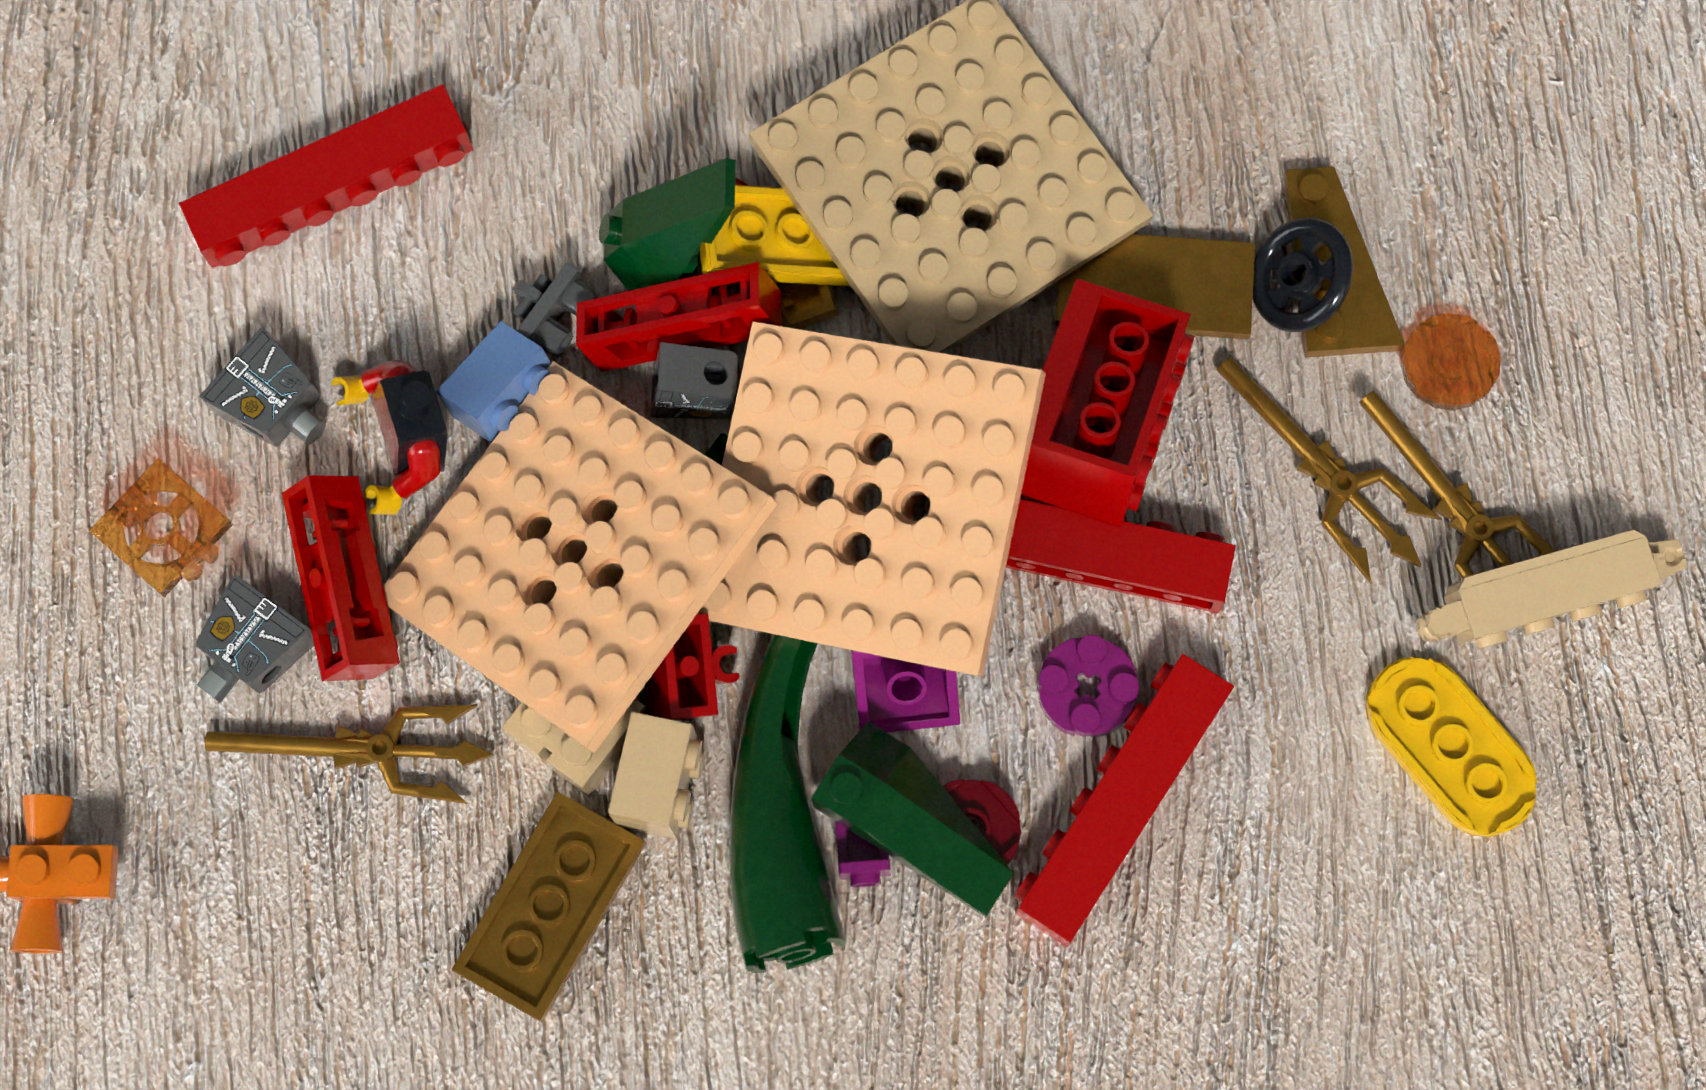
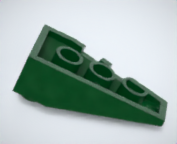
[599,158,736,291]

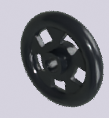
[1253,217,1353,332]

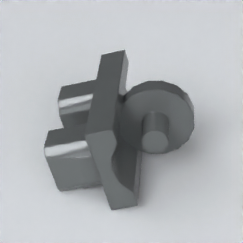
[512,262,598,357]

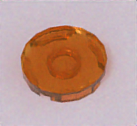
[1400,313,1501,411]

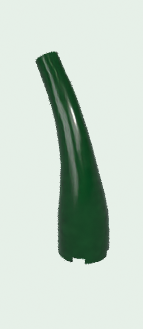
[729,634,847,973]

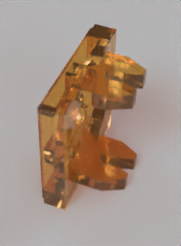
[89,458,233,598]

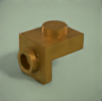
[774,282,839,329]

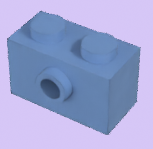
[436,321,551,443]

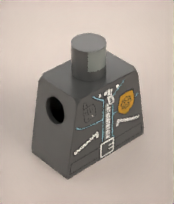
[199,327,326,447]
[650,342,742,419]
[195,574,314,703]

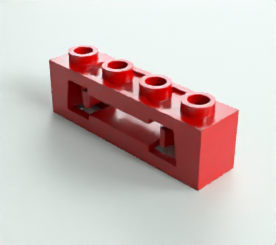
[576,262,782,372]
[282,475,400,682]

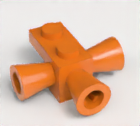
[0,794,119,954]

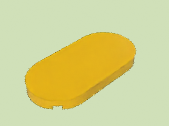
[1366,657,1537,837]

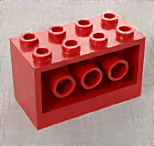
[1021,278,1195,527]

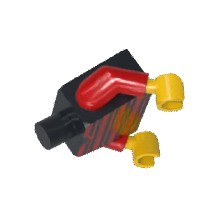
[331,360,447,515]

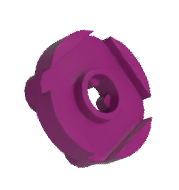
[1038,634,1139,738]

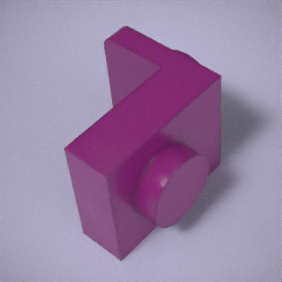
[835,821,891,887]

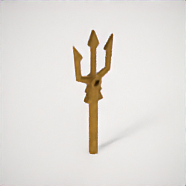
[1216,357,1442,584]
[1359,390,1556,579]
[205,704,495,804]

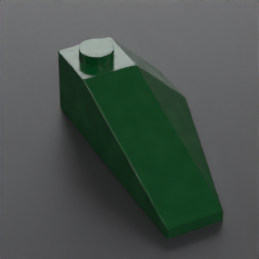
[811,721,1014,917]

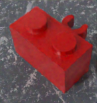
[645,614,740,721]

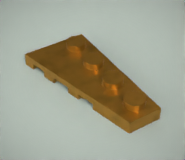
[1284,166,1405,358]

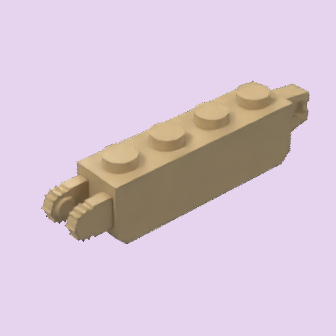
[1415,530,1688,649]

